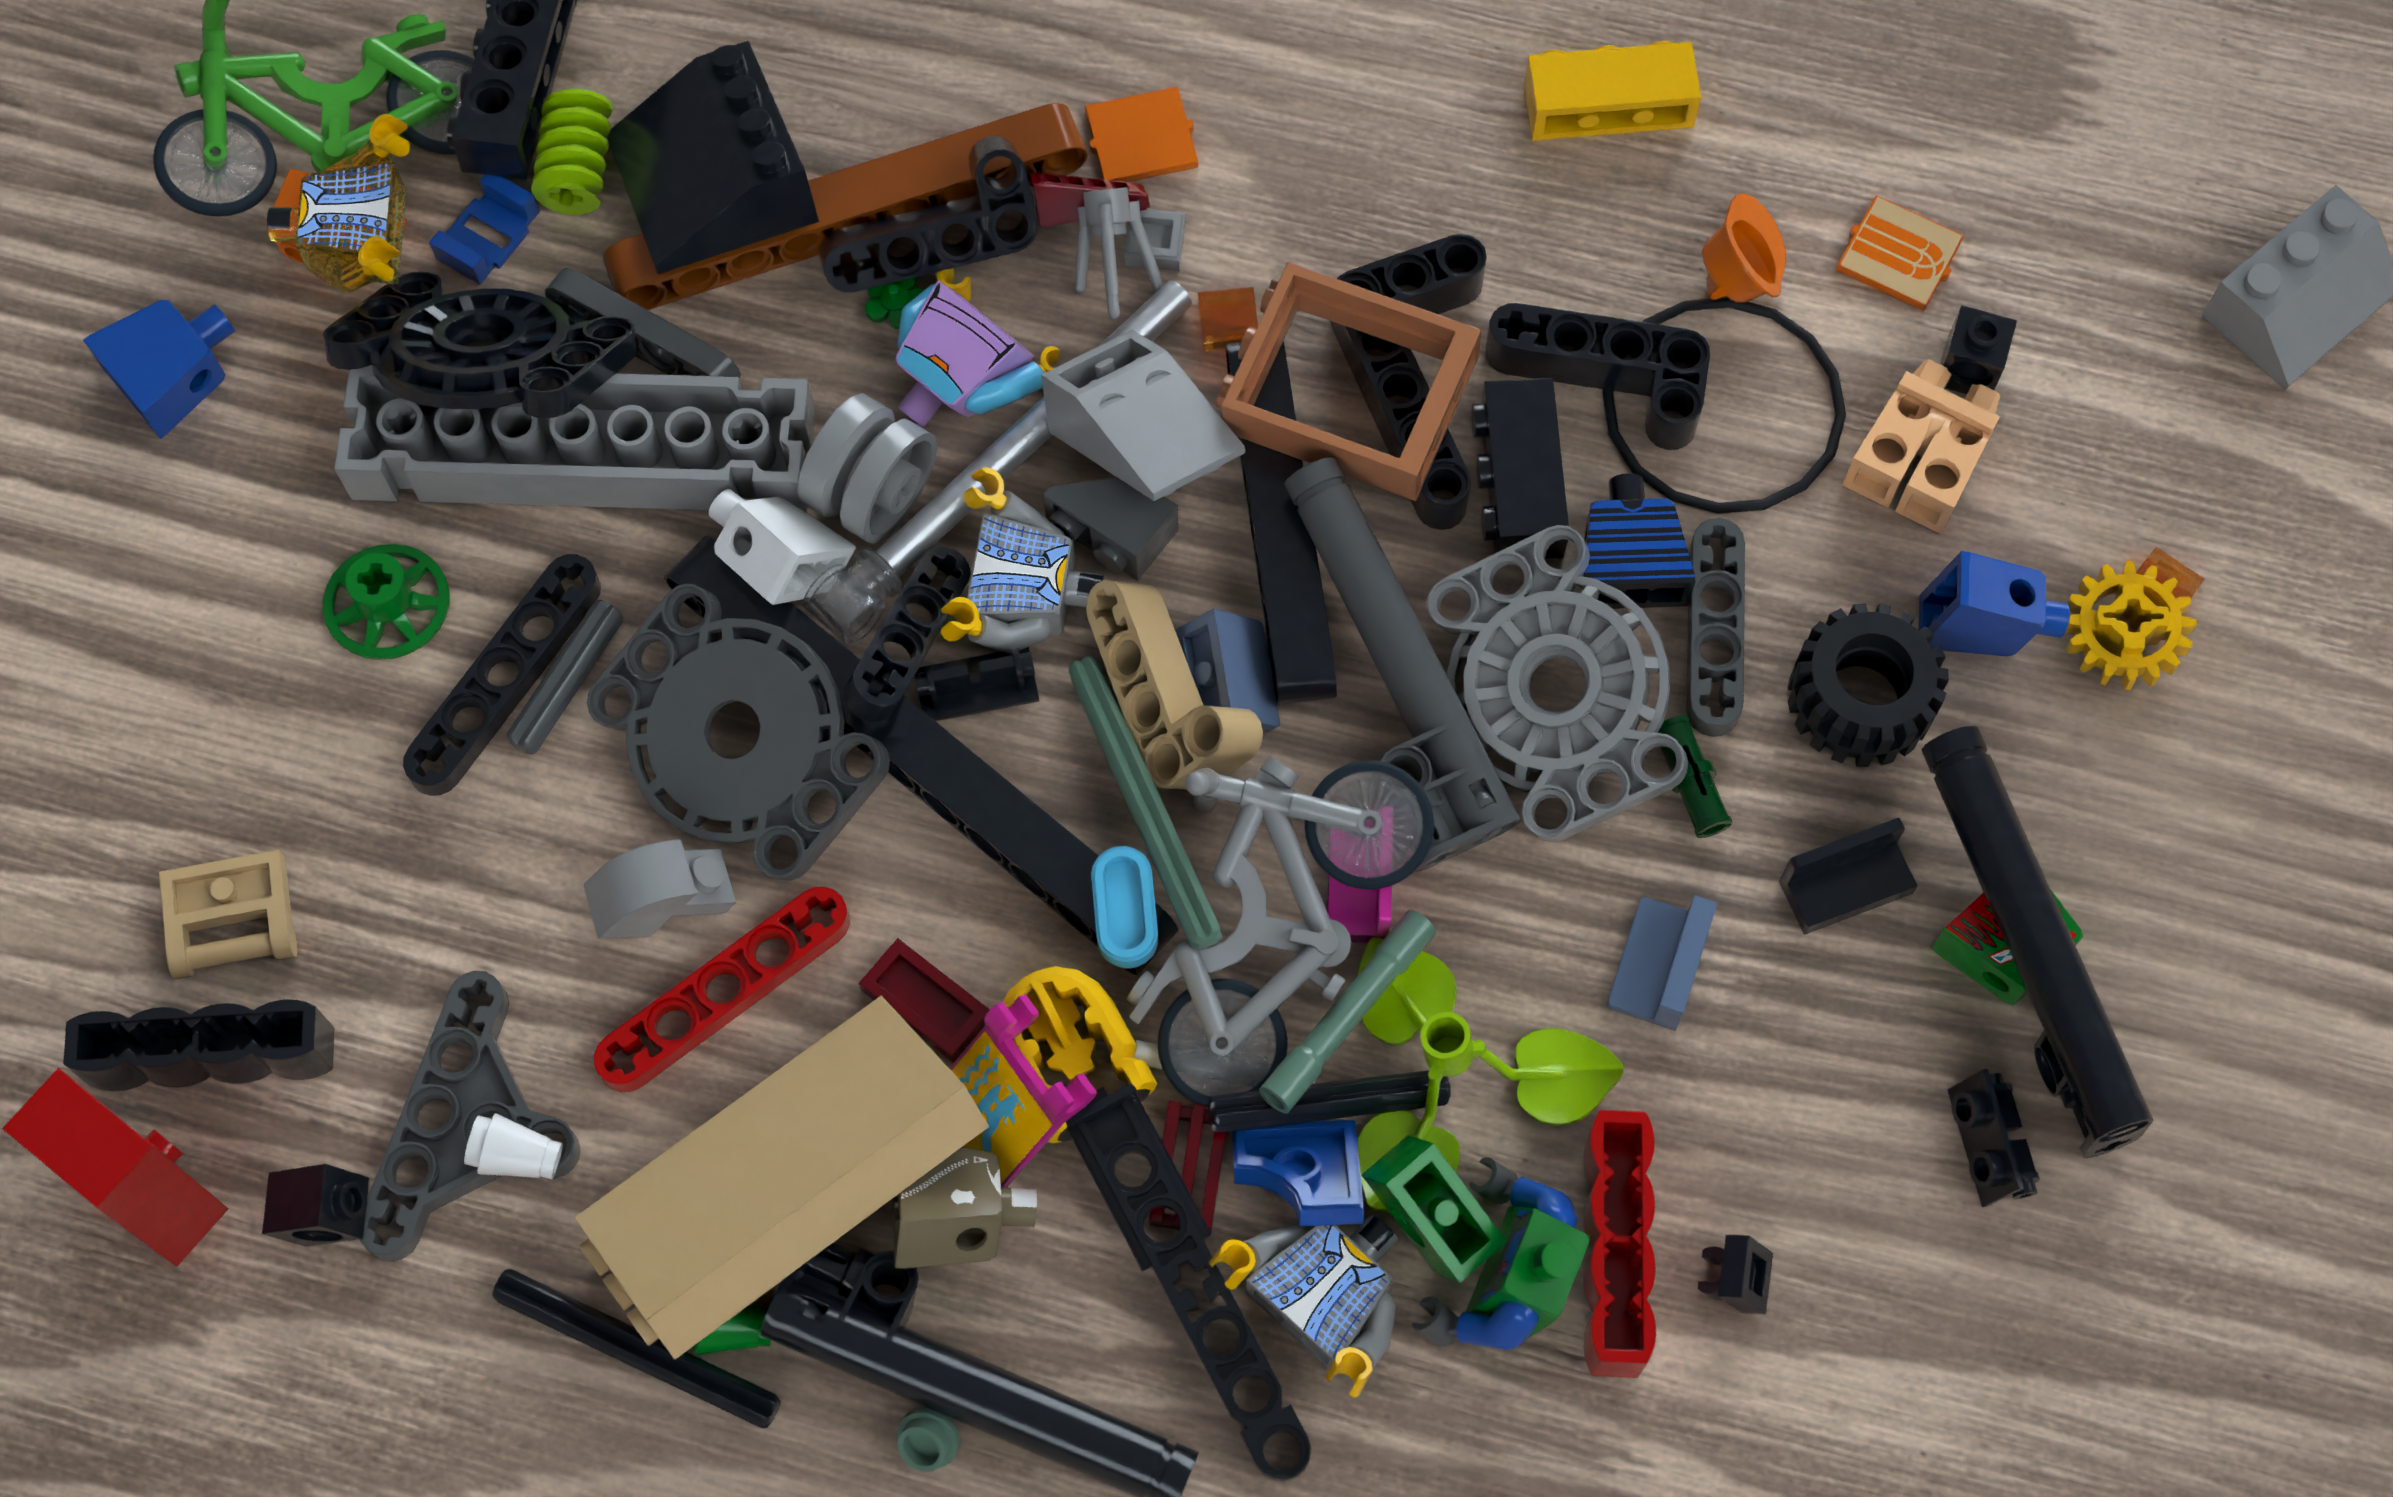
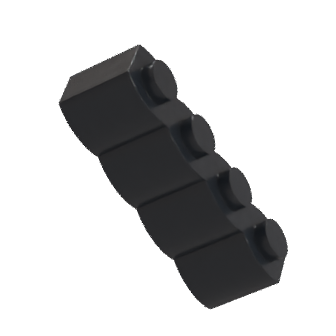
[63,999,335,1091]

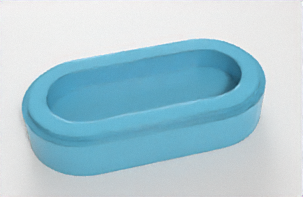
[1091,846,1158,968]

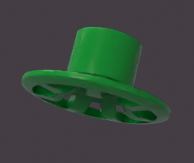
[323,544,450,660]

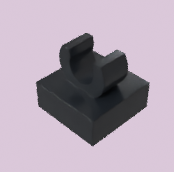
[1698,1234,1773,1315]

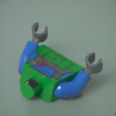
[1412,1157,1590,1350]

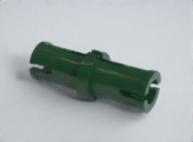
[1658,715,1733,838]

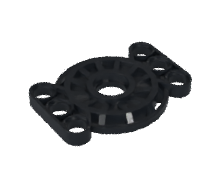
[323,271,637,418]

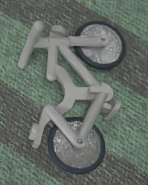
[1126,756,1434,1108]

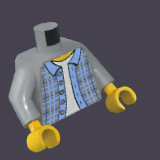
[941,467,1105,654]
[1209,1214,1398,1398]

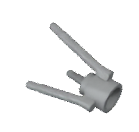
[1074,187,1164,319]

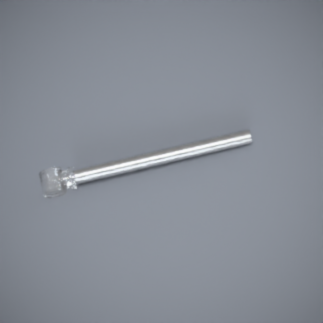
[803,280,1192,645]

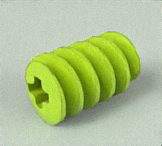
[531,88,613,216]

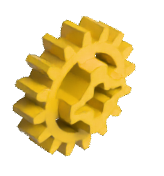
[2066,561,2197,690]

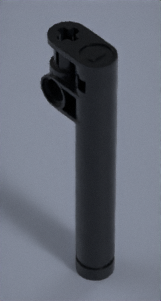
[1921,726,2153,1158]
[760,1243,1199,1497]

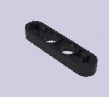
[843,545,971,722]

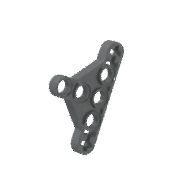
[359,971,581,1262]

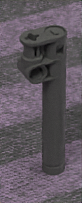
[1284,457,1521,872]

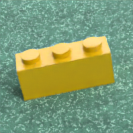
[1524,41,1701,141]

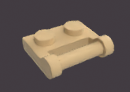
[159,849,298,979]

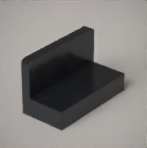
[1779,818,1918,935]

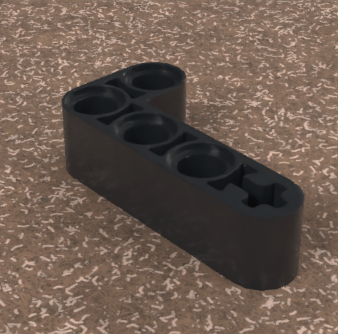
[819,136,1037,293]
[1485,303,1710,450]

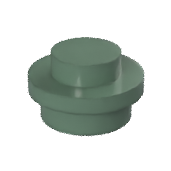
[897,1408,961,1472]

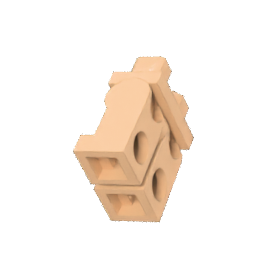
[1842,359,2000,535]

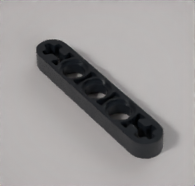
[403,554,601,796]

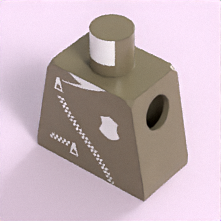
[893,1147,1037,1268]

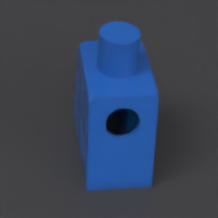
[83,300,235,439]
[1919,551,2070,656]

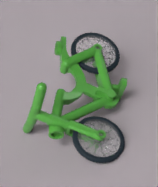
[153,0,474,217]

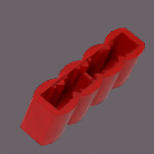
[1583,1110,1656,1378]

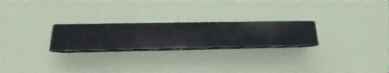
[664,536,1179,976]

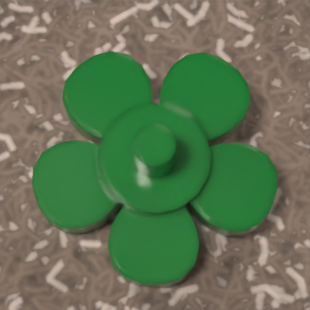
[865,277,924,329]

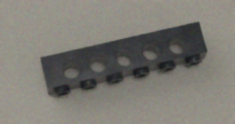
[447,0,577,180]

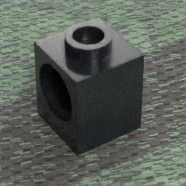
[1940,305,2017,394]
[262,1164,369,1247]

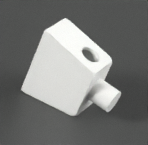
[709,489,856,605]

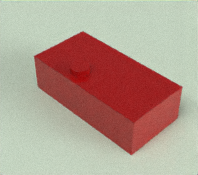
[2,1067,229,1267]

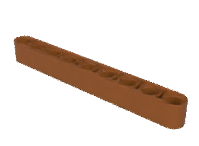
[603,103,1088,310]

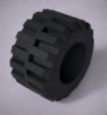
[1787,603,1949,767]

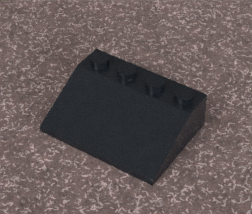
[607,40,819,274]

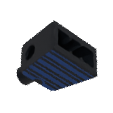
[1578,473,1696,609]

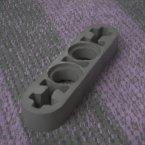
[545,268,741,379]
[1687,518,1745,737]

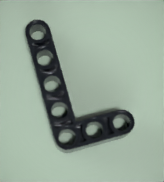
[1330,234,1487,530]

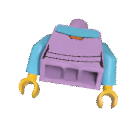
[895,268,1060,427]

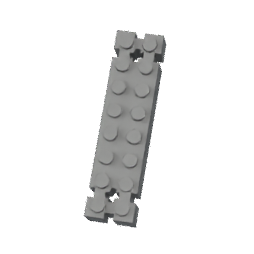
[334,367,816,513]

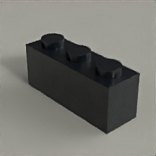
[1472,378,1569,559]

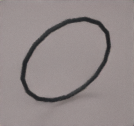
[1602,297,1846,514]

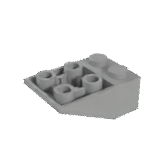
[1041,330,1245,501]

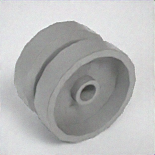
[797,393,938,544]

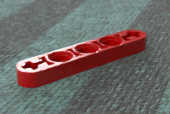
[594,886,850,1093]

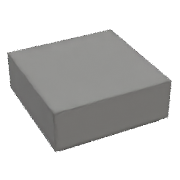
[1124,209,1186,271]

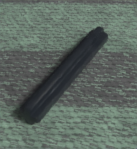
[1208,1070,1451,1132]

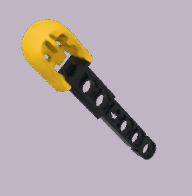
[1003,966,1311,1482]

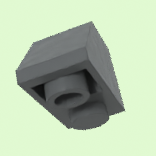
[1043,477,1179,581]

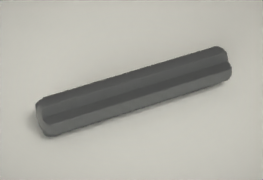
[507,600,623,755]

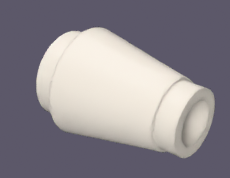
[464,1113,563,1180]

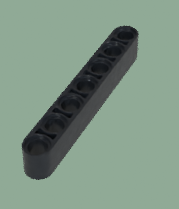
[1226,341,1337,705]

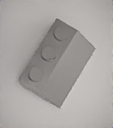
[2202,185,2393,390]

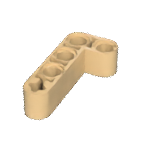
[1086,580,1263,789]

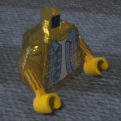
[267,114,410,293]

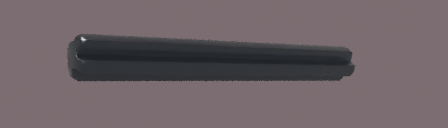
[492,1269,781,1428]

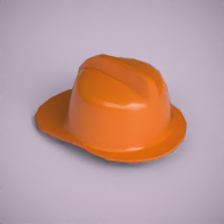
[1702,193,1786,303]

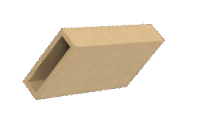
[574,995,989,1359]

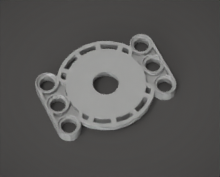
[1427,525,1688,842]

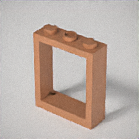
[1216,262,1481,501]

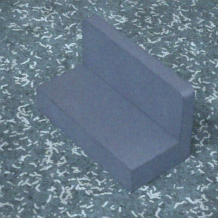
[1175,608,1280,731]
[1607,895,1718,1031]

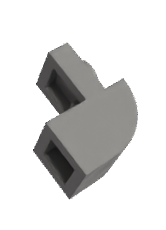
[583,840,736,939]

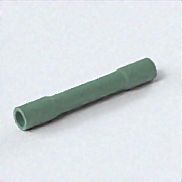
[1259,910,1436,1113]

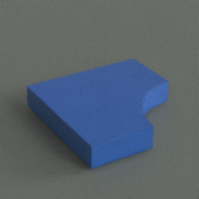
[1232,1120,1364,1226]

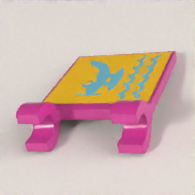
[950,994,1097,1188]

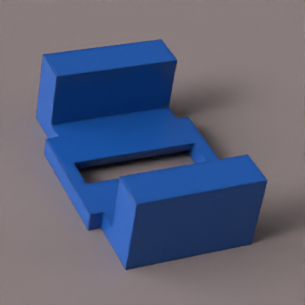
[429,174,540,285]

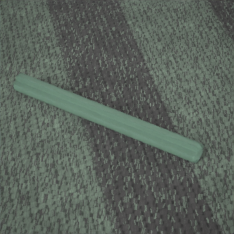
[1068,656,1222,950]

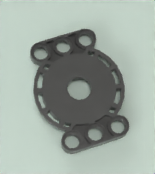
[587,584,890,881]

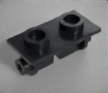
[915,647,1040,721]
[1947,1069,2040,1207]

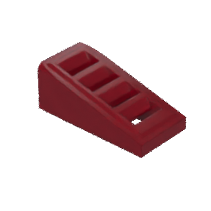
[1029,173,1150,227]

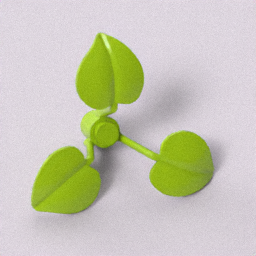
[1357,937,1624,1212]

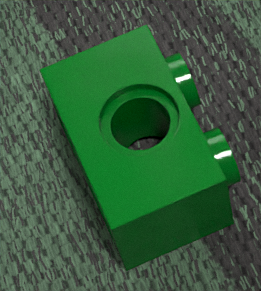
[1361,1135,1507,1283]

